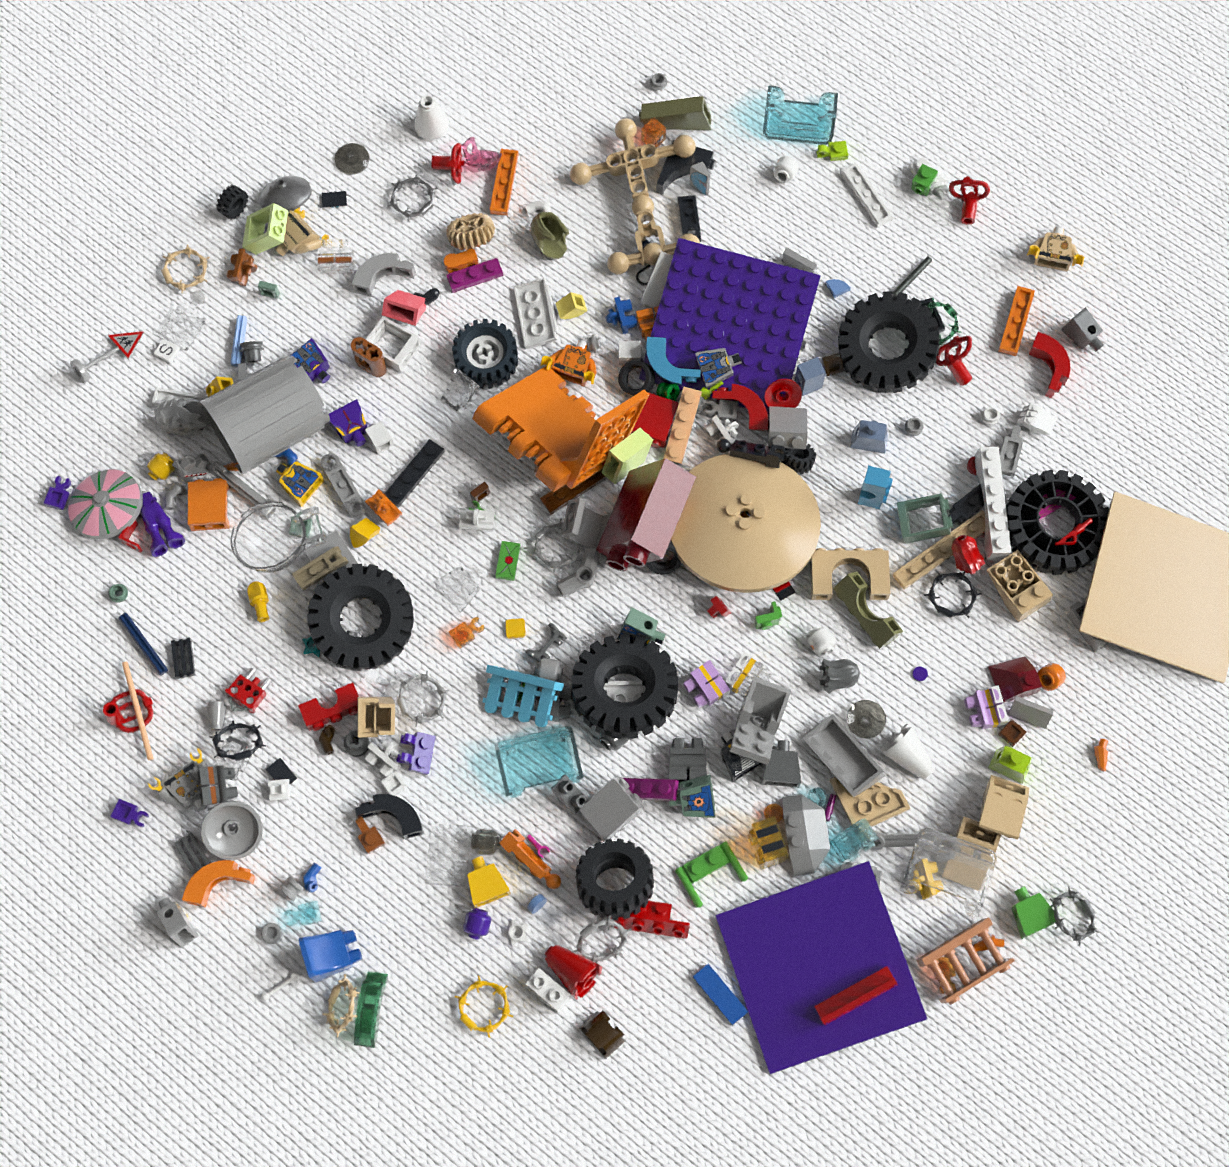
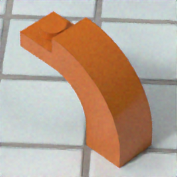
[182,860,255,908]

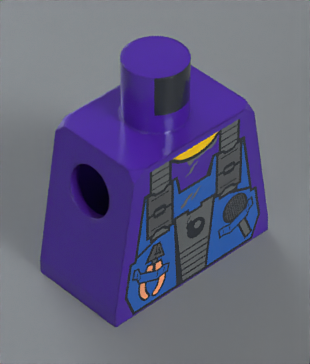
[289,338,331,383]

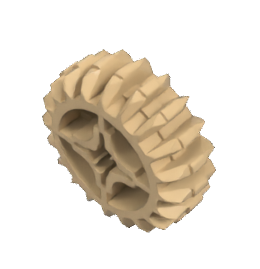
[446,213,495,250]

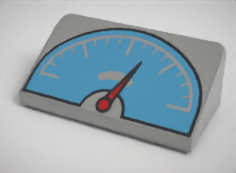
[690,162,710,195]

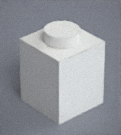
[619,341,645,366]
[365,421,394,454]

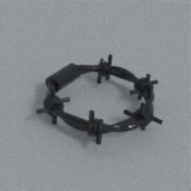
[924,571,982,619]
[209,720,266,761]

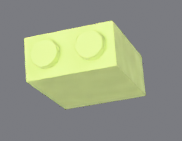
[601,428,653,484]

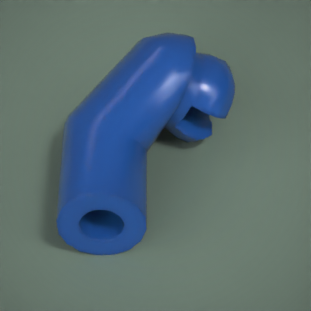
[275,448,298,466]
[303,862,322,893]

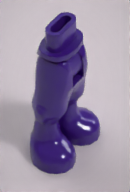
[140,492,186,557]

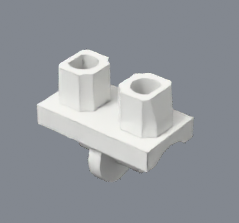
[706,415,739,444]
[459,508,495,531]
[365,742,402,776]

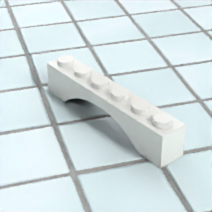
[974,447,1011,561]

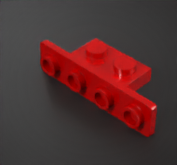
[608,900,690,939]

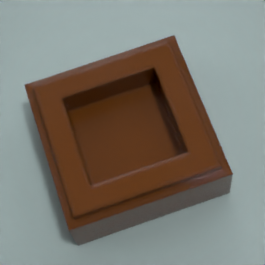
[470,482,490,502]
[998,719,1027,747]

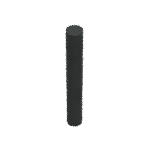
[892,256,932,296]

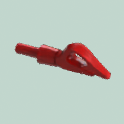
[1055,518,1093,545]

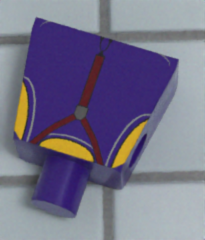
[328,399,368,447]

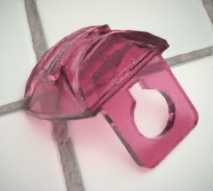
[462,137,502,171]

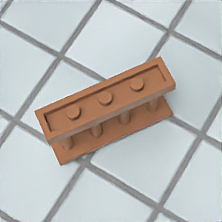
[916,918,1015,1005]

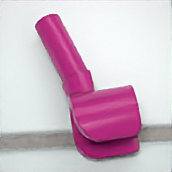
[527,835,550,858]

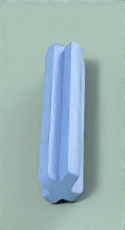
[230,315,247,367]

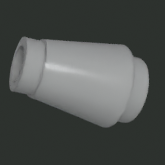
[206,701,226,730]

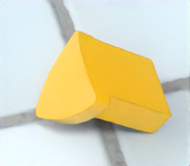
[350,518,381,548]

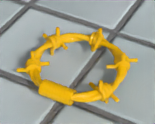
[455,975,513,1038]

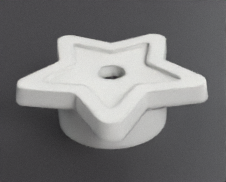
[503,920,528,946]

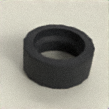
[618,360,655,396]
[646,540,681,575]

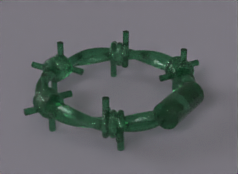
[925,297,962,349]

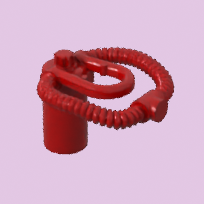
[432,143,465,184]
[949,176,990,225]
[936,336,972,386]
[103,689,154,733]

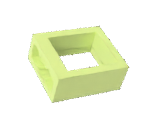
[242,203,288,255]

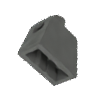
[1061,307,1104,352]
[762,740,801,788]

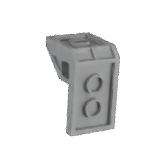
[730,676,791,765]

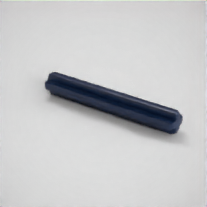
[118,613,168,676]

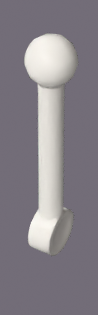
[261,972,299,1001]

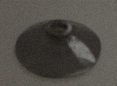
[334,143,370,175]
[846,700,886,739]

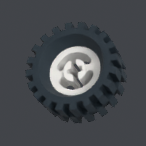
[452,319,518,389]

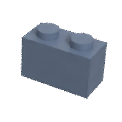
[795,357,826,396]

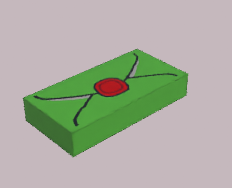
[495,541,521,581]

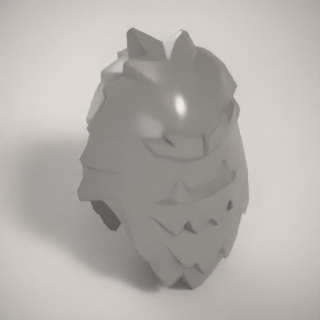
[154,398,209,437]

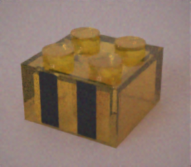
[747,816,789,869]

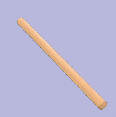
[122,661,154,761]

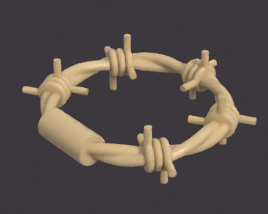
[161,244,210,293]
[322,974,360,1037]

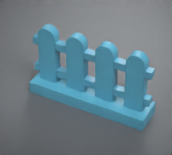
[482,665,564,727]

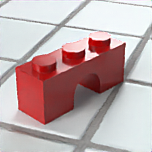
[298,682,359,731]

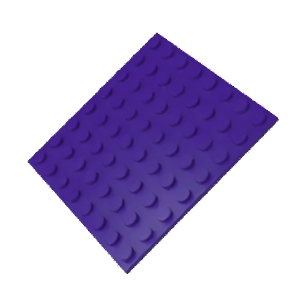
[639,238,821,415]
[715,861,928,1074]

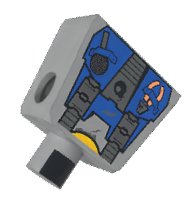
[695,348,742,389]

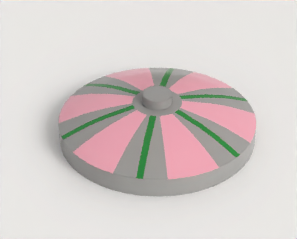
[68,469,143,539]

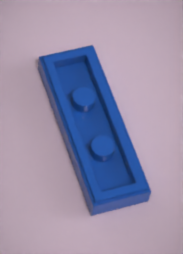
[693,963,748,1026]

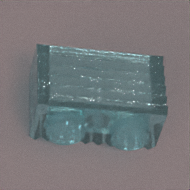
[830,818,879,862]

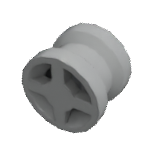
[278,876,304,901]

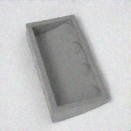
[802,714,885,797]

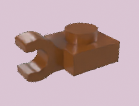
[355,817,386,854]

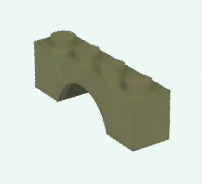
[833,571,904,649]

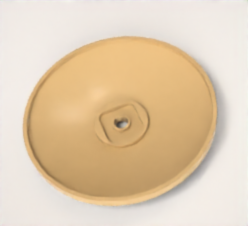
[671,453,821,593]

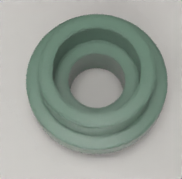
[109,584,128,603]

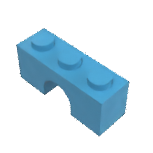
[858,465,893,509]

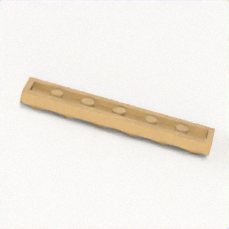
[892,510,985,590]

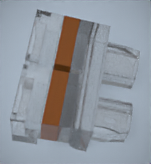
[318,239,354,274]

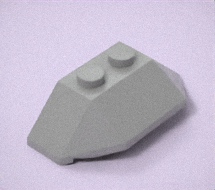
[782,794,831,877]

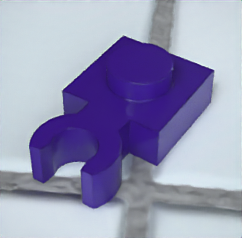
[43,476,71,510]
[110,799,149,827]

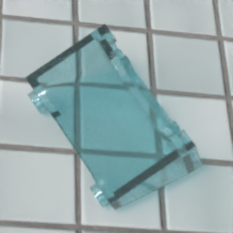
[763,85,838,145]
[494,726,584,798]

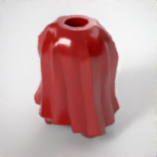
[951,535,985,575]

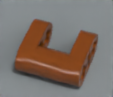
[351,337,387,377]

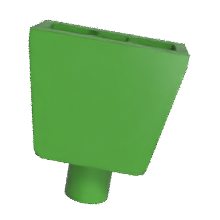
[1011,886,1056,939]

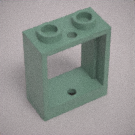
[897,493,953,544]

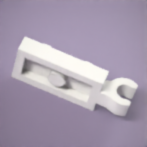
[909,156,949,200]

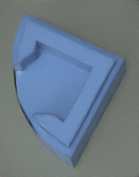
[825,279,851,298]

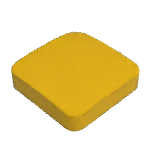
[506,618,526,639]

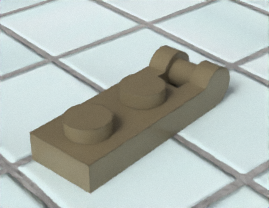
[292,546,349,591]

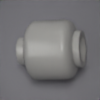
[534,658,563,682]

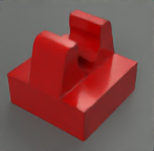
[707,596,731,618]

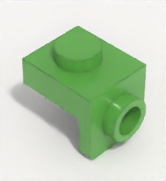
[911,164,938,196]
[754,601,782,630]

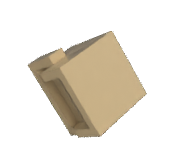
[357,697,395,737]

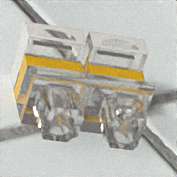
[725,651,771,698]

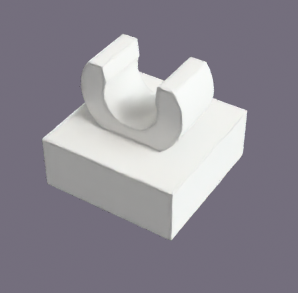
[268,779,290,801]

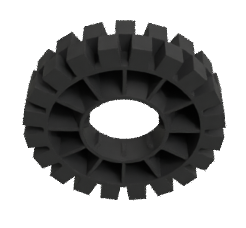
[838,291,939,393]
[1006,470,1109,575]
[307,563,414,671]
[571,634,678,739]

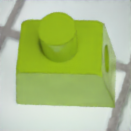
[988,745,1032,784]

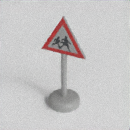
[70,331,145,383]

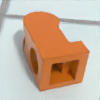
[444,248,479,274]

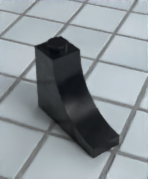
[656,140,716,195]

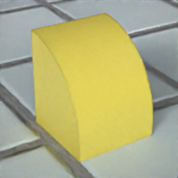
[555,292,587,319]

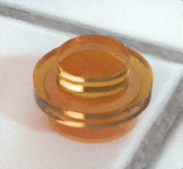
[764,803,784,824]

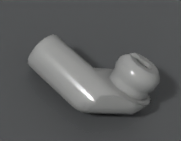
[165,484,185,510]

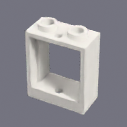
[364,316,421,373]

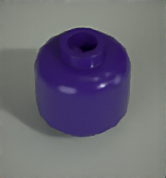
[463,908,491,940]

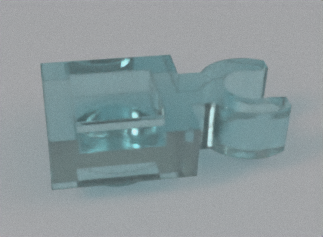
[284,901,322,927]

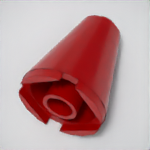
[545,945,602,1000]

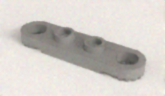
[321,453,366,518]

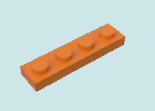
[490,149,519,216]
[998,286,1035,356]

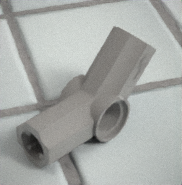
[556,548,601,598]

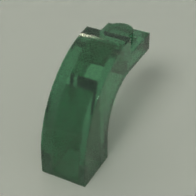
[354,971,388,1048]

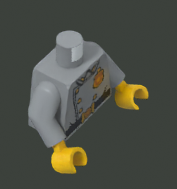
[147,748,208,812]

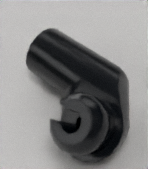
[413,288,440,305]

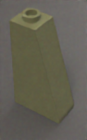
[639,96,712,131]

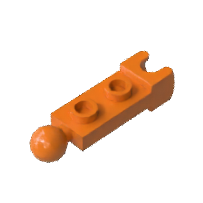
[500,829,561,889]

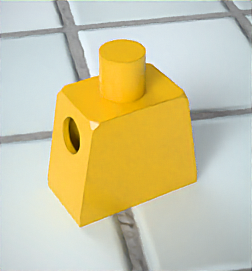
[467,856,511,908]

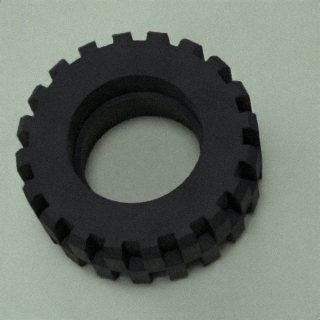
[575,839,654,920]

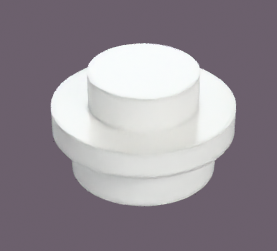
[981,407,1000,425]

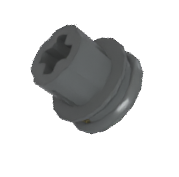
[239,341,264,363]
[344,730,370,757]

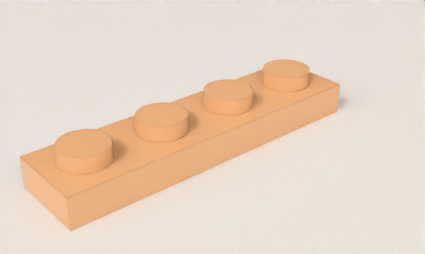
[663,387,702,464]

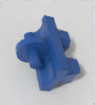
[605,297,637,334]

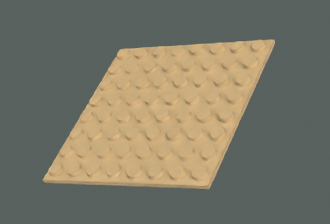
[1079,491,1229,683]

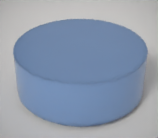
[527,894,547,914]

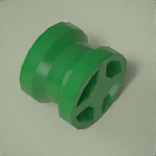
[656,382,680,401]

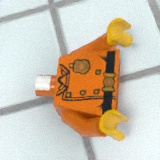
[540,340,597,387]

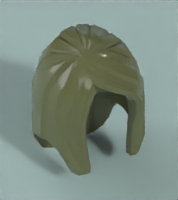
[530,212,569,260]

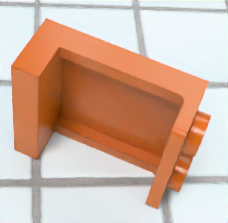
[188,478,230,531]

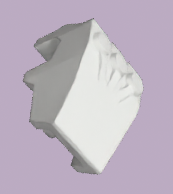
[1017,404,1056,436]

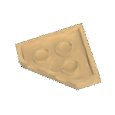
[829,777,911,834]

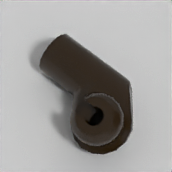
[319,725,336,756]

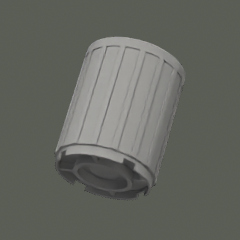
[200,356,330,475]

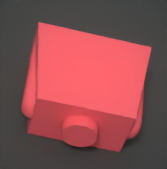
[382,290,426,326]

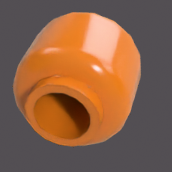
[1037,663,1066,691]

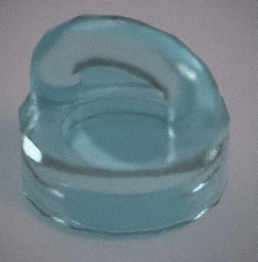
[807,787,828,807]

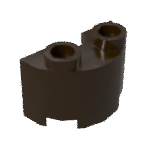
[579,1010,624,1059]

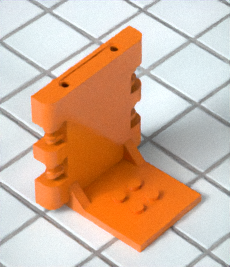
[472,366,650,492]

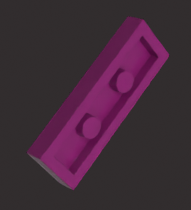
[446,258,504,293]
[623,778,679,801]

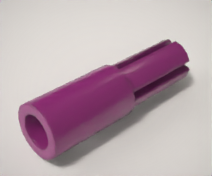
[825,794,837,822]

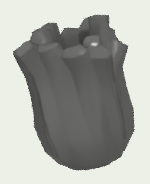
[819,659,860,694]

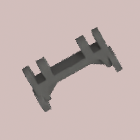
[525,623,567,663]

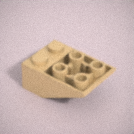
[986,550,1053,623]
[979,775,1030,840]
[942,817,1002,892]

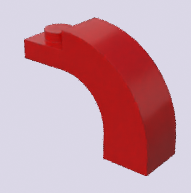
[1029,332,1071,398]
[713,384,768,431]

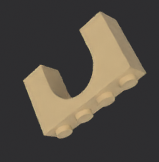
[810,548,891,600]

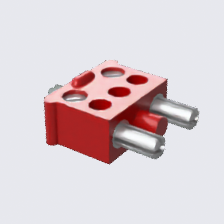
[225,668,272,714]

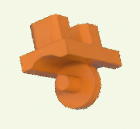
[365,490,402,526]

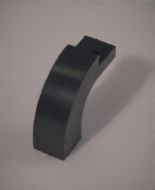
[355,794,424,840]

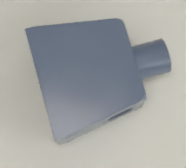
[850,420,888,453]

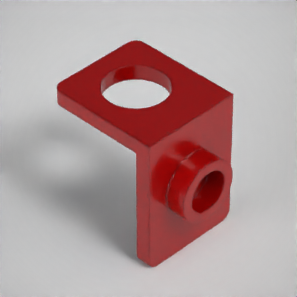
[118,520,143,553]

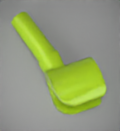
[701,381,724,400]

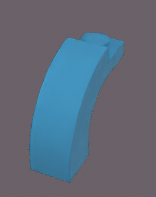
[646,337,701,386]

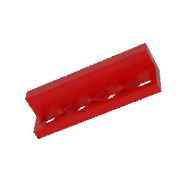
[814,966,898,1025]

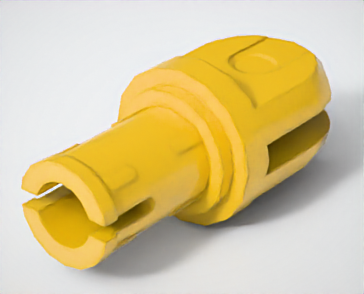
[247,581,270,622]

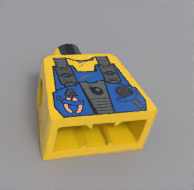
[276,462,324,508]

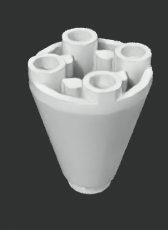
[414,95,449,141]
[880,723,935,780]

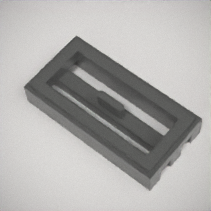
[174,832,210,875]

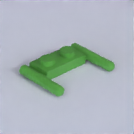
[675,841,748,908]

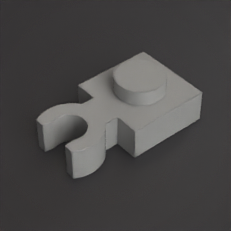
[705,400,738,421]

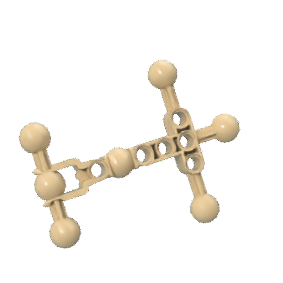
[570,118,700,275]

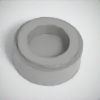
[261,923,283,944]

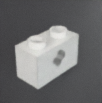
[526,968,571,1013]

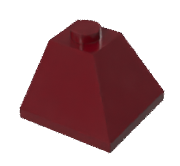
[988,656,1042,703]

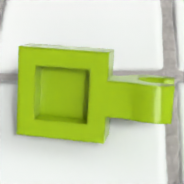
[816,141,849,161]

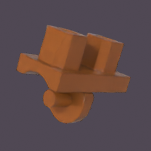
[227,248,258,286]

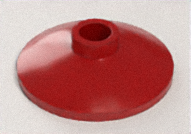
[764,379,802,408]

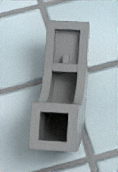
[352,253,416,296]

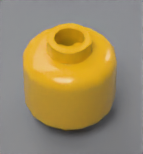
[147,452,175,481]

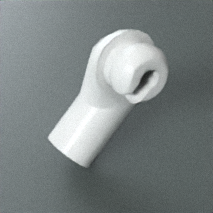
[524,201,551,214]

